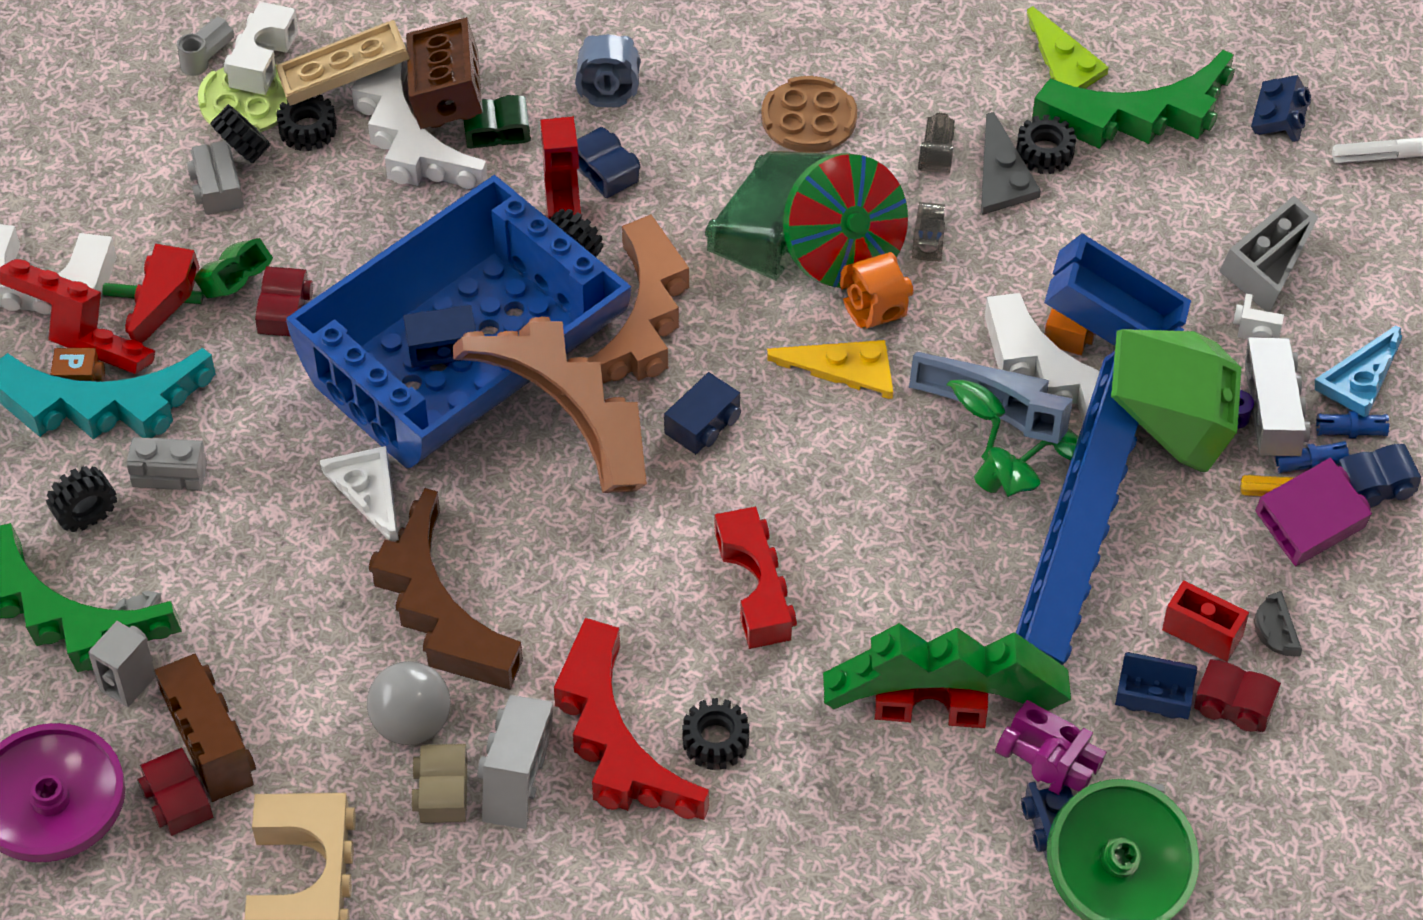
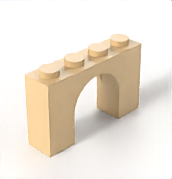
[244,793,356,920]

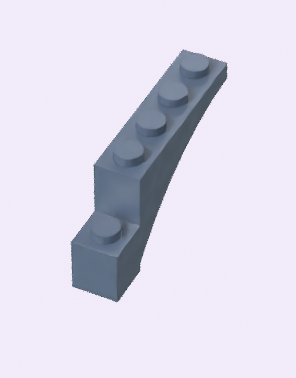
[909,352,1073,444]

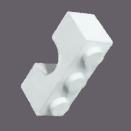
[224,1,298,95]

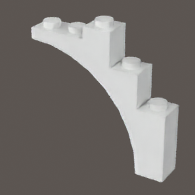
[351,42,488,189]
[985,293,1100,423]

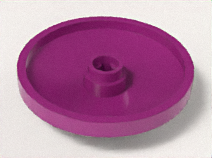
[0,723,126,862]

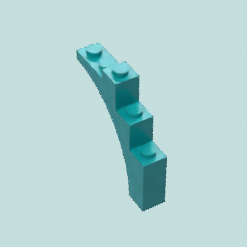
[0,347,216,440]

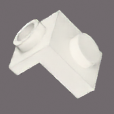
[1233,293,1284,339]

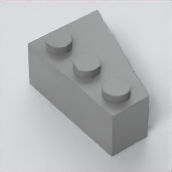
[1219,196,1318,312]
[477,695,553,829]

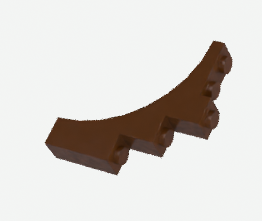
[369,488,523,690]

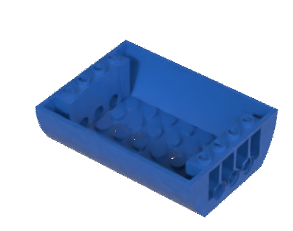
[286,174,631,468]

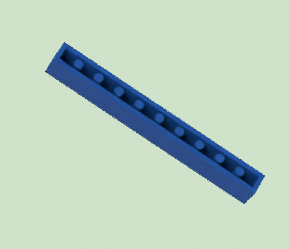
[1016,351,1139,665]

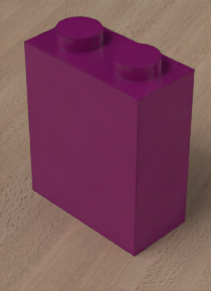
[1255,458,1372,567]

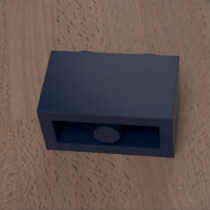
[403,305,476,368]
[664,372,741,455]

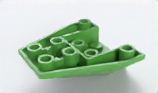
[1111,329,1242,472]

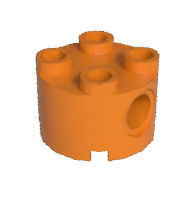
[840,252,914,329]

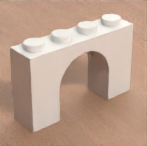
[0,224,117,315]

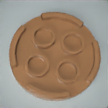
[761,76,857,153]

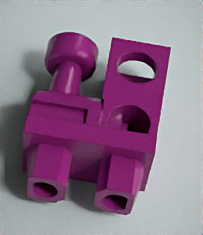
[995,700,1107,795]

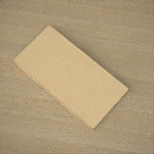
[276,20,410,106]

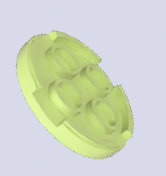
[198,64,287,132]

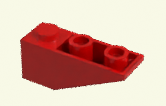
[125,243,200,343]

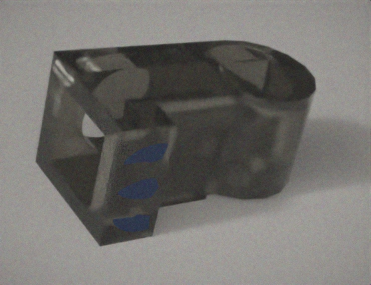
[912,202,945,262]

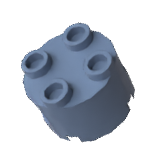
[575,34,641,107]

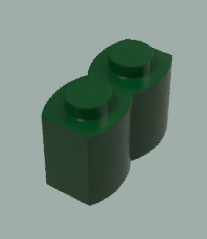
[463,95,531,149]

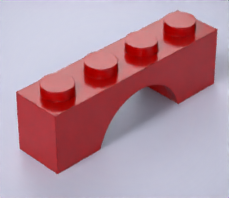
[540,116,582,219]
[714,506,797,649]

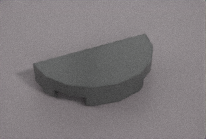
[1254,591,1302,656]

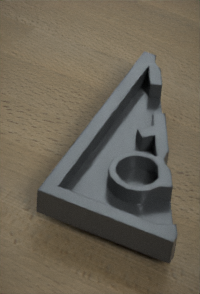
[981,112,1041,215]

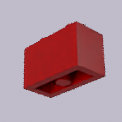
[1162,580,1249,662]

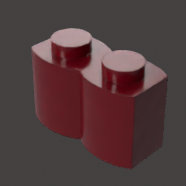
[255,266,313,336]
[1194,659,1281,732]
[137,747,214,836]

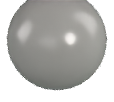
[367,661,451,745]

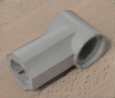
[177,16,234,76]

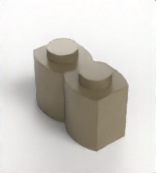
[412,744,468,823]

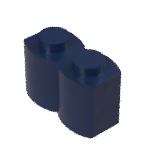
[577,127,641,199]
[1338,444,1421,508]

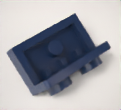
[1251,75,1311,142]
[1115,652,1198,720]

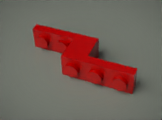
[0,259,155,374]

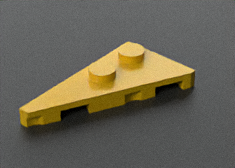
[767,340,894,399]

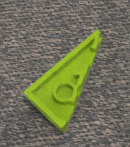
[1027,6,1109,89]

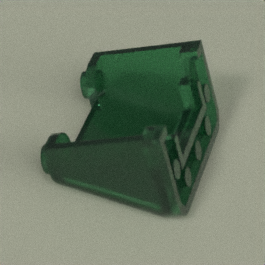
[705,151,832,281]

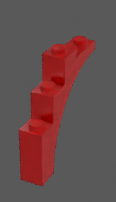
[554,618,709,820]

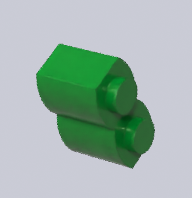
[194,238,273,299]

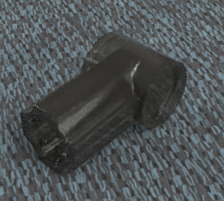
[918,113,955,174]

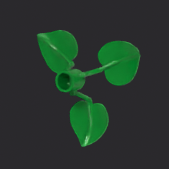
[946,380,1079,497]

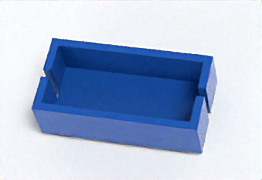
[1044,233,1191,346]

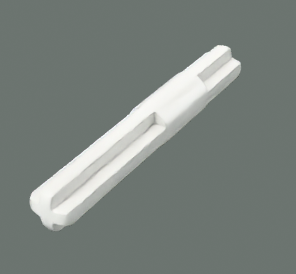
[1332,137,1423,164]

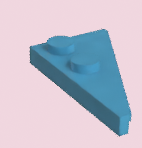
[1315,325,1402,417]

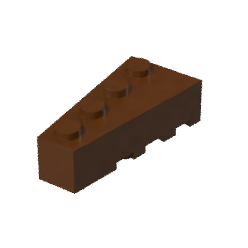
[154,653,256,802]

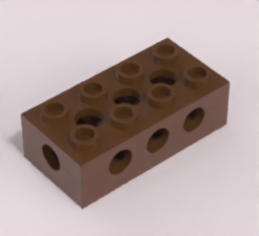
[406,17,483,130]

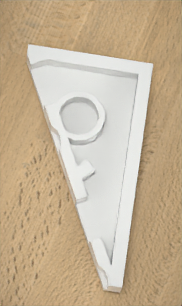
[320,446,399,541]

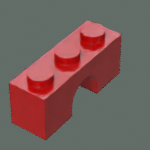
[874,687,989,729]

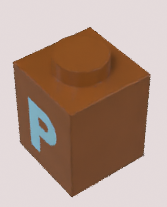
[50,348,105,382]

